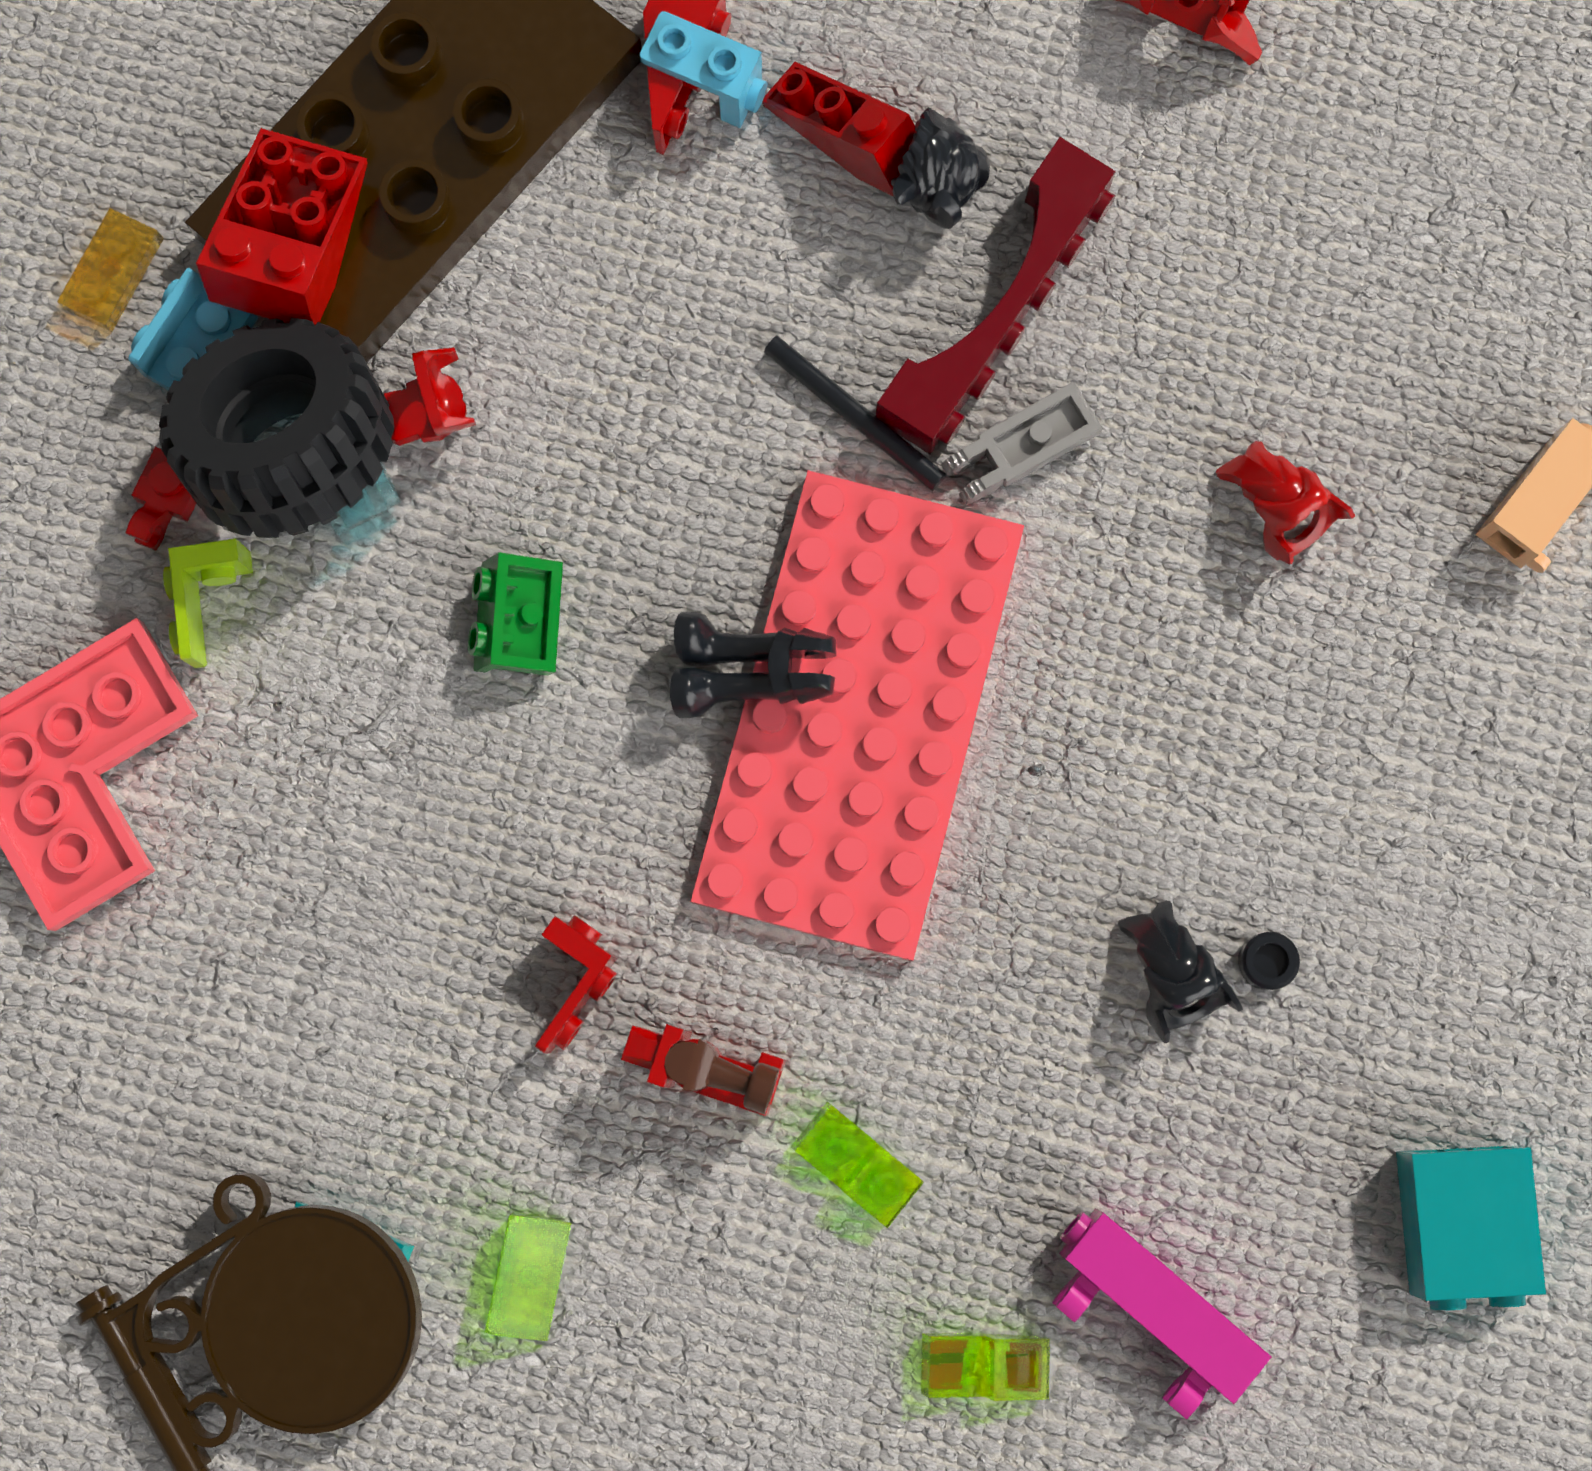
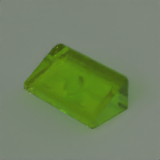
[485,1211,572,1341]

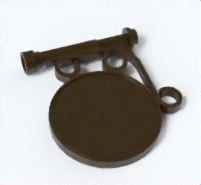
[75,1172,422,1471]

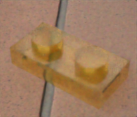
[57,208,164,332]

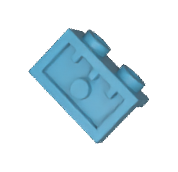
[128,268,258,390]

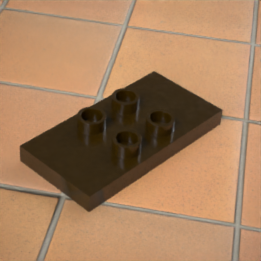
[184,0,642,363]

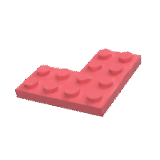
[0,618,198,931]

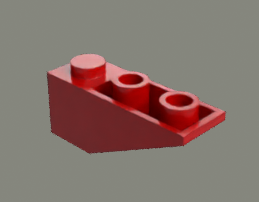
[643,0,732,155]
[762,62,915,197]

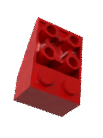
[196,128,368,325]

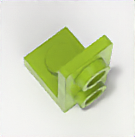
[163,538,253,668]

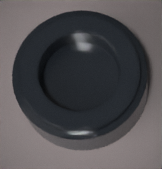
[1238,932,1300,990]

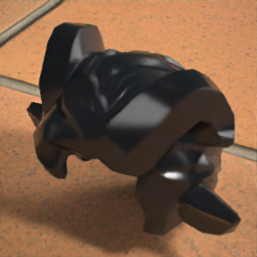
[891,107,990,229]

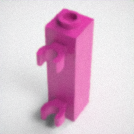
[1052,1208,1272,1420]

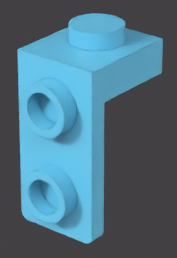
[640,11,768,128]

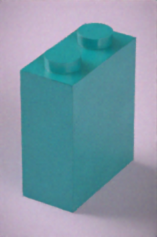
[1396,1145,1546,1311]

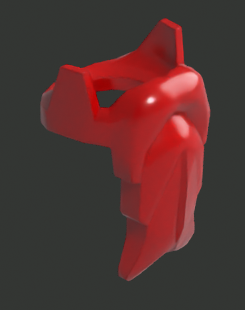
[384,347,477,446]
[1216,441,1355,565]

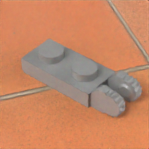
[941,382,1103,505]

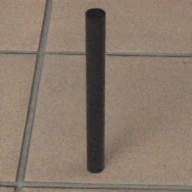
[764,335,946,491]

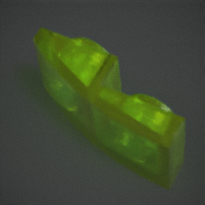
[791,1101,924,1228]

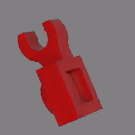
[125,446,196,551]

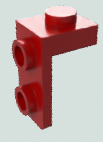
[535,915,617,1054]

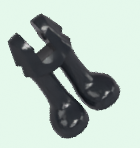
[670,612,836,718]

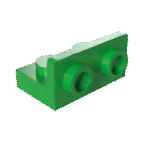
[468,552,563,676]

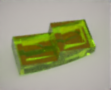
[921,1333,1050,1401]

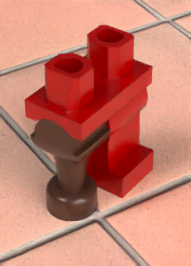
[621,1024,786,1116]

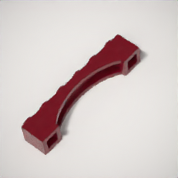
[875,137,1116,455]

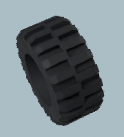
[159,318,394,538]

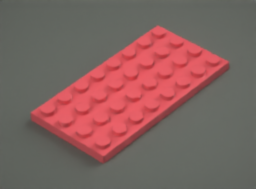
[690,470,1024,961]

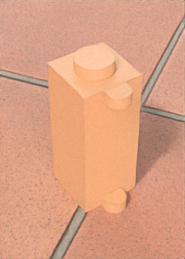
[1475,418,1592,573]

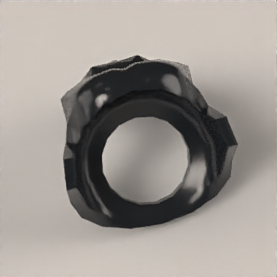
[1118,900,1243,1044]

